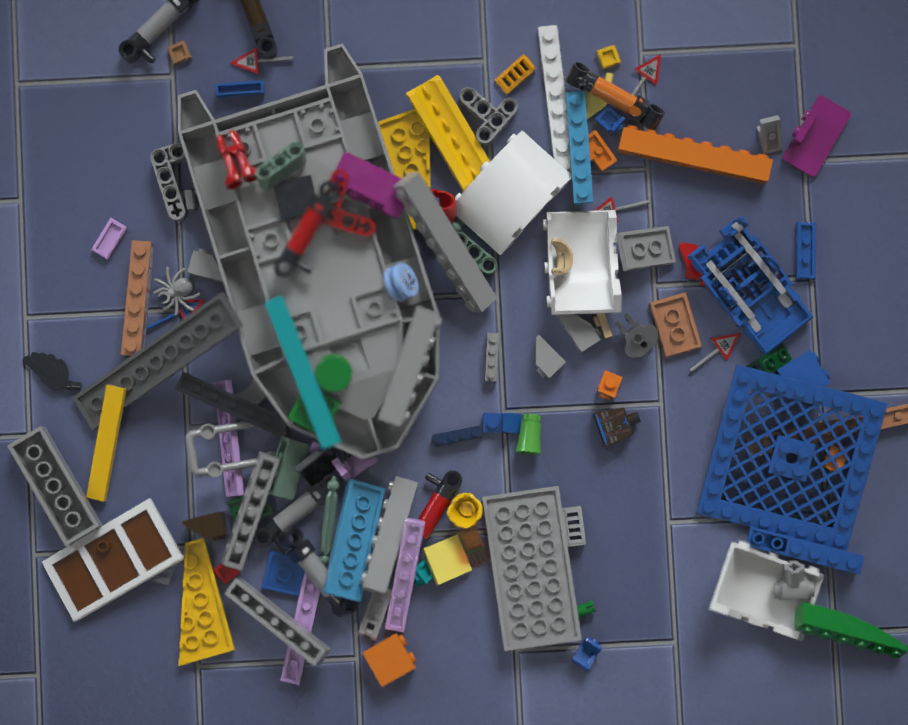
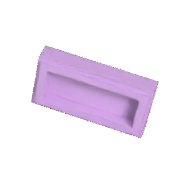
[91,218,128,260]

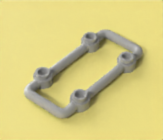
[185,421,288,478]

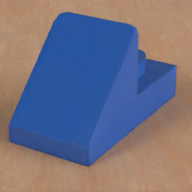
[483,413,522,433]

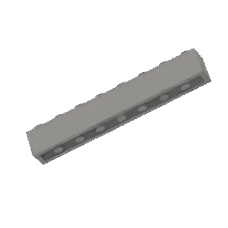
[393,172,497,312]

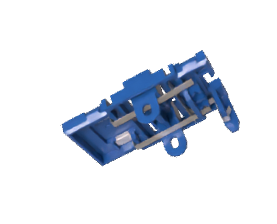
[687,216,814,355]

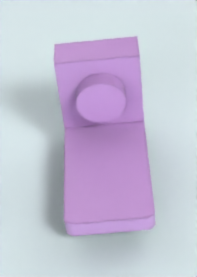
[331,456,378,482]

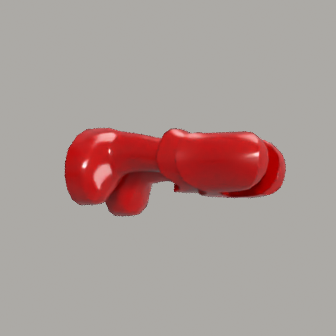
[216,130,257,190]

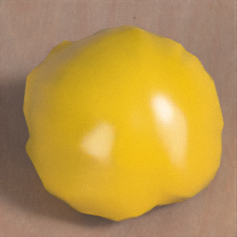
[447,493,483,528]

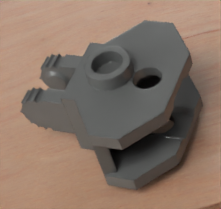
[615,313,659,358]

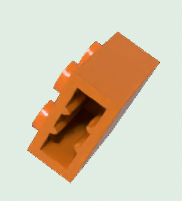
[363,633,417,687]

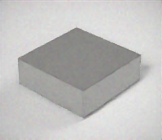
[185,190,197,212]

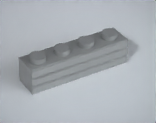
[485,333,499,382]

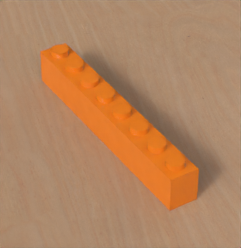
[617,125,773,184]

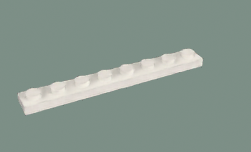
[538,25,572,175]

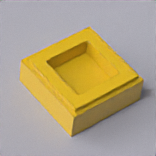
[596,45,621,70]

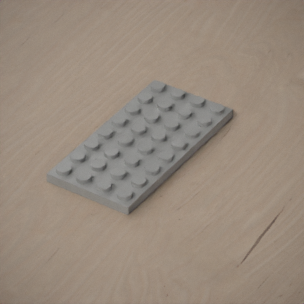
[482,486,582,651]

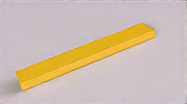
[86,385,127,502]

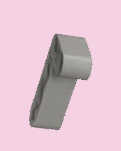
[150,143,188,223]

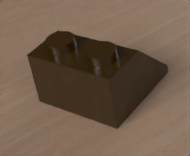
[182,511,230,542]

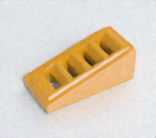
[494,54,536,95]

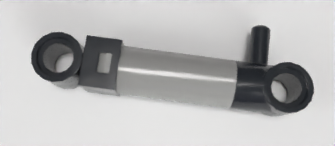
[119,0,199,64]
[253,474,342,553]
[278,527,357,617]

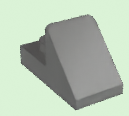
[757,115,783,154]

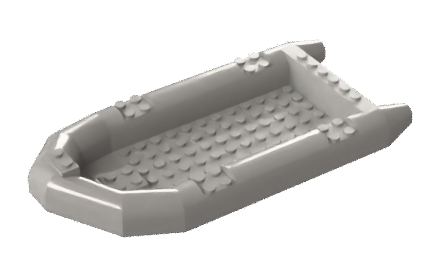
[178,43,440,460]

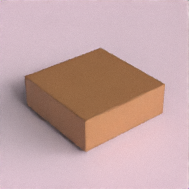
[167,40,192,66]

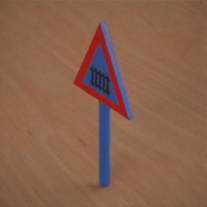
[147,299,206,329]

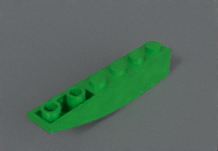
[794,602,908,658]

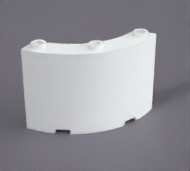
[455,131,572,256]
[543,210,622,315]
[710,540,825,641]

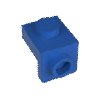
[595,105,626,135]
[571,637,603,672]

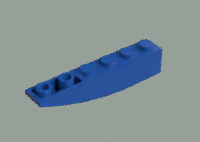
[747,527,864,575]

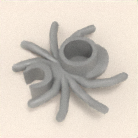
[153,267,201,316]

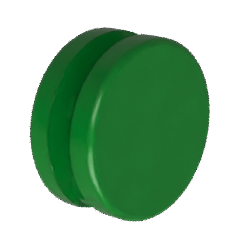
[316,354,352,392]

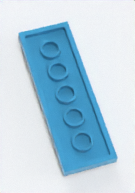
[323,479,385,602]

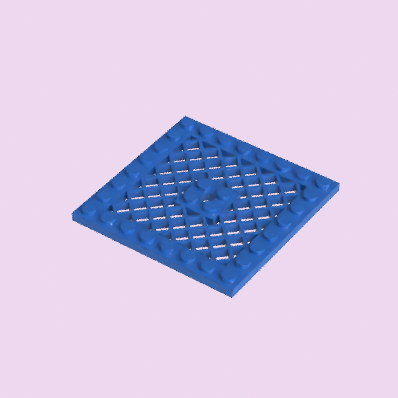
[696,364,888,551]

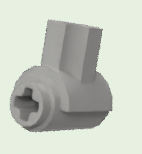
[774,561,814,600]

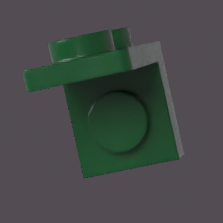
[746,344,792,373]

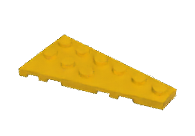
[378,109,431,231]
[178,538,235,666]

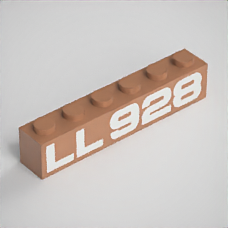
[121,240,154,357]

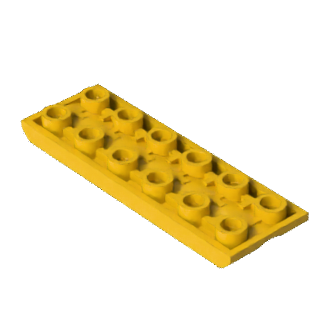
[405,75,490,192]

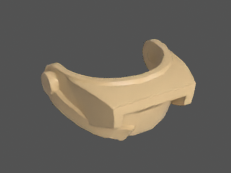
[551,238,573,275]

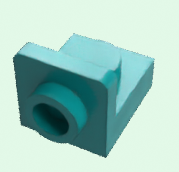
[413,558,433,587]

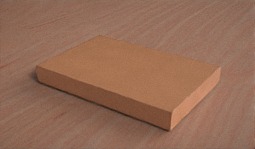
[649,292,702,358]

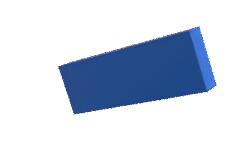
[796,222,816,280]

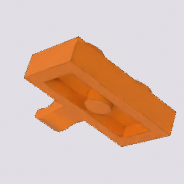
[588,130,618,172]

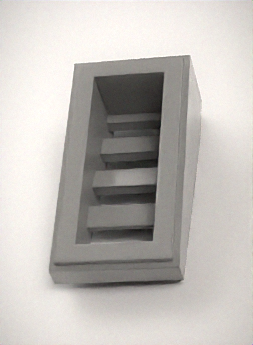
[562,506,586,547]

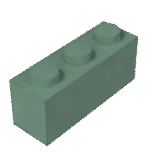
[269,436,310,500]

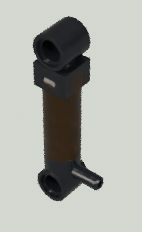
[240,0,278,59]

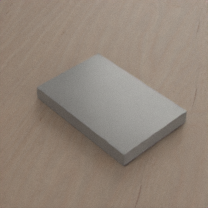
[616,226,676,271]

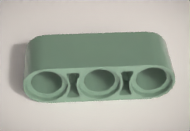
[255,142,306,190]
[456,232,497,276]

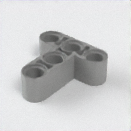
[460,87,518,147]

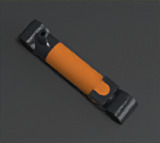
[565,62,665,130]

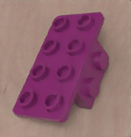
[782,95,851,177]
[331,152,405,219]

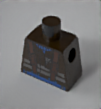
[593,408,641,448]

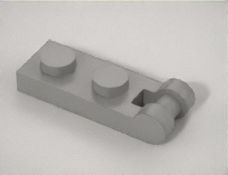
[358,588,392,641]

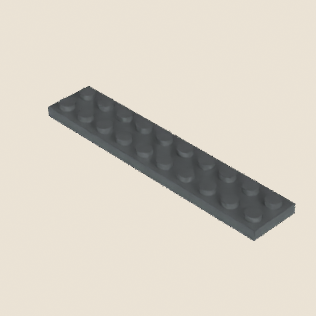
[72,293,244,430]

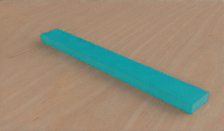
[264,295,341,449]

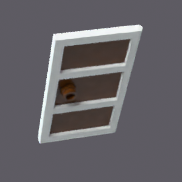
[42,498,184,623]

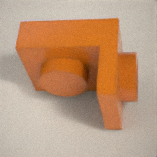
[596,370,623,401]

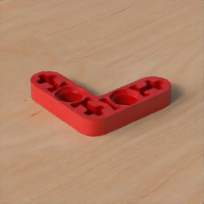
[323,169,376,236]

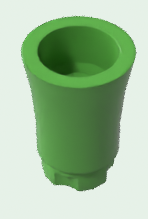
[515,414,542,455]

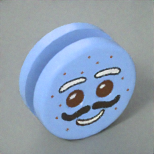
[384,263,418,302]

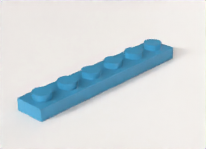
[566,91,593,205]

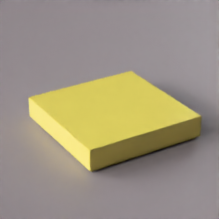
[422,534,472,585]

